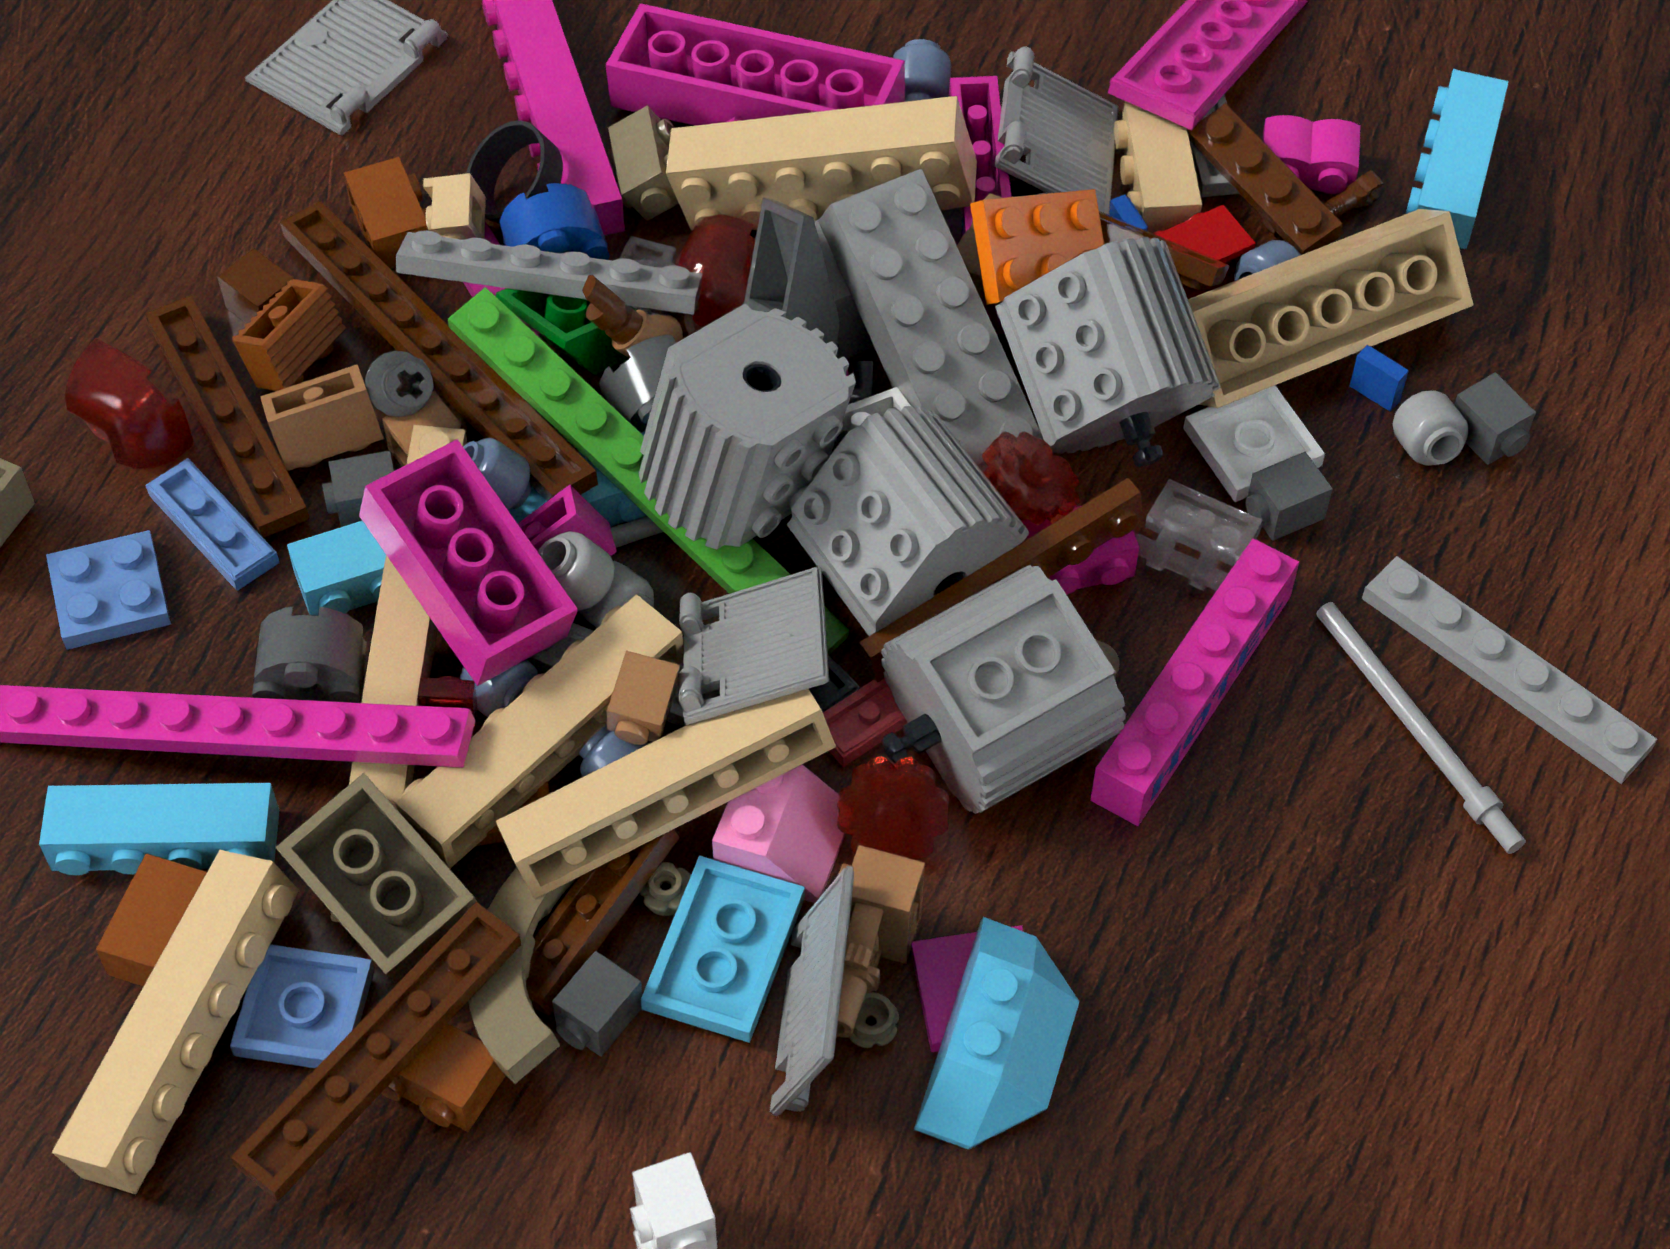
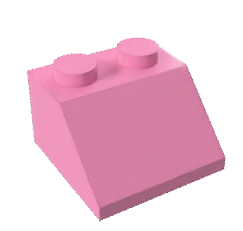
[712,764,854,903]

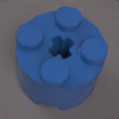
[499,183,610,260]

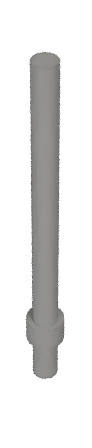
[1316,602,1526,854]

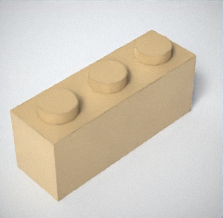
[1114,101,1202,233]

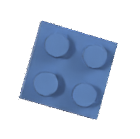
[46,530,171,650]
[230,944,375,1068]

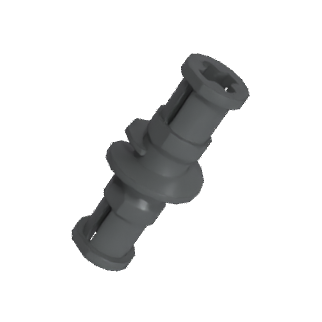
[365,351,434,417]

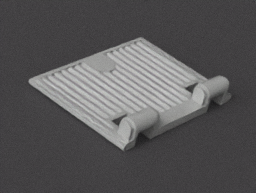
[245,0,448,135]
[994,46,1118,215]
[679,567,829,725]
[770,866,855,1117]

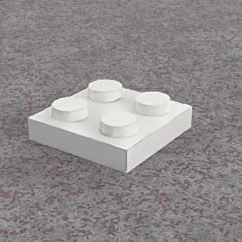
[1184,385,1325,502]

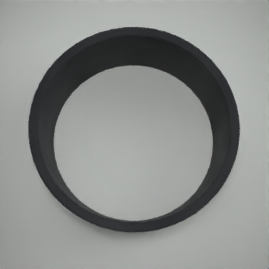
[466,120,563,224]

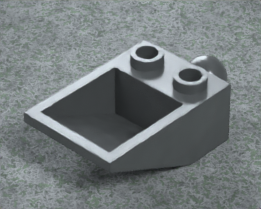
[744,198,840,343]

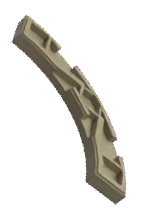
[468,867,579,1084]

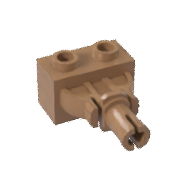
[836,845,925,1037]

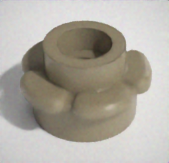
[639,862,691,916]
[850,993,899,1048]

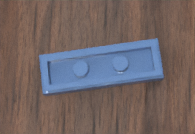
[146,458,280,591]

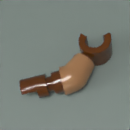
[582,275,700,359]

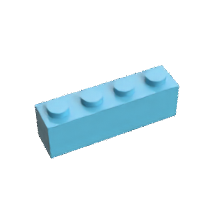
[1406,69,1509,249]
[39,783,279,875]

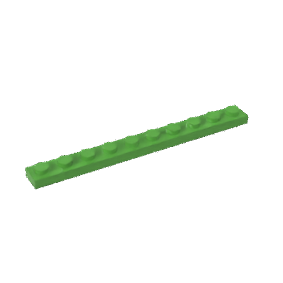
[448,287,850,655]

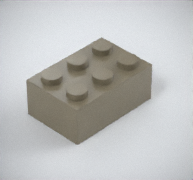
[275,773,477,985]

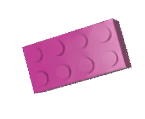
[359,439,578,686]

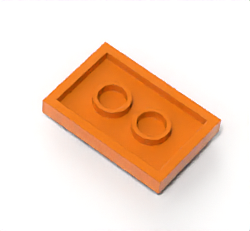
[970,189,1104,305]

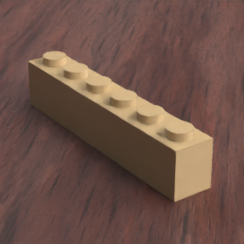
[396,594,684,869]
[496,689,836,899]
[52,850,299,1194]

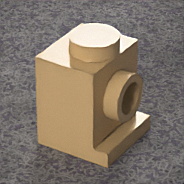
[423,173,486,240]

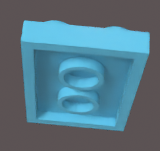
[641,855,805,1043]

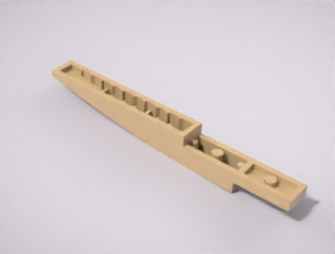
[331,425,467,922]

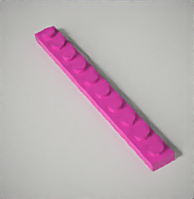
[0,685,475,768]

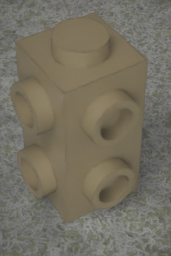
[608,105,679,221]

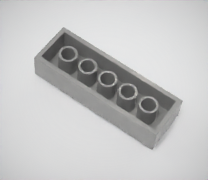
[818,169,1047,478]

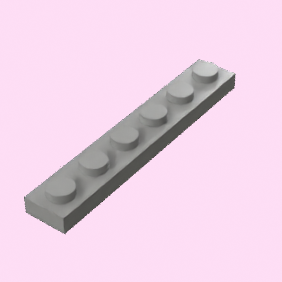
[396,231,703,315]
[1362,556,1657,784]

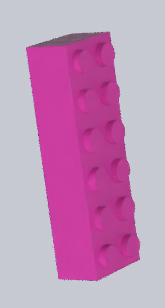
[605,4,905,126]

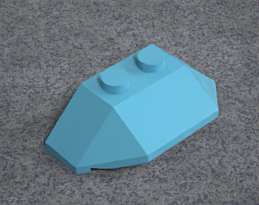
[914,917,1080,1150]

